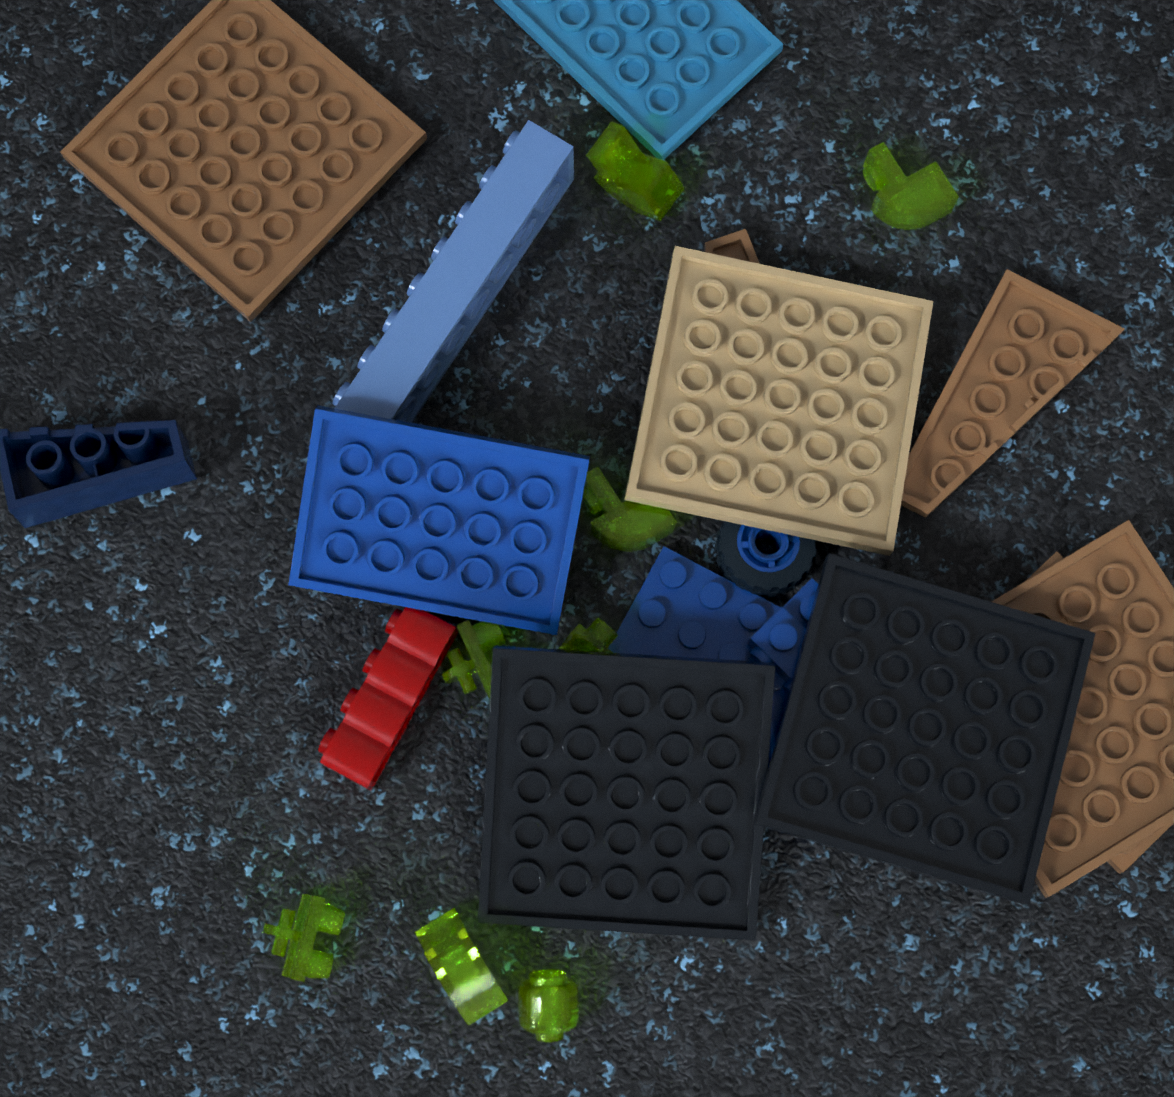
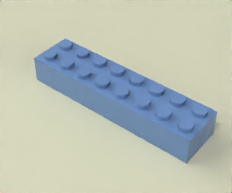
[333,120,574,423]

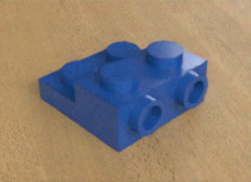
[747,578,818,694]

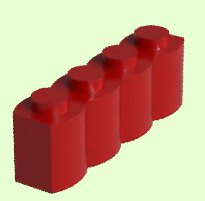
[318,607,458,791]

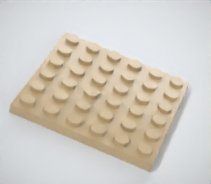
[624,246,933,556]

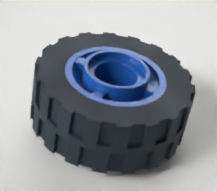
[715,521,817,598]

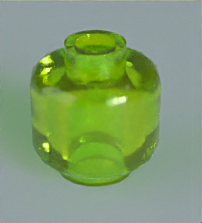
[518,969,579,1042]

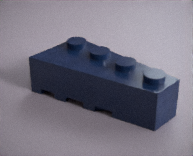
[0,420,197,528]

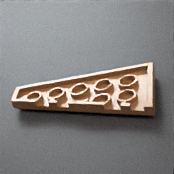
[901,269,1125,518]

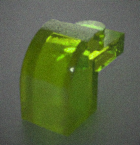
[586,121,685,221]
[863,142,959,230]
[582,466,676,552]
[415,908,508,1026]

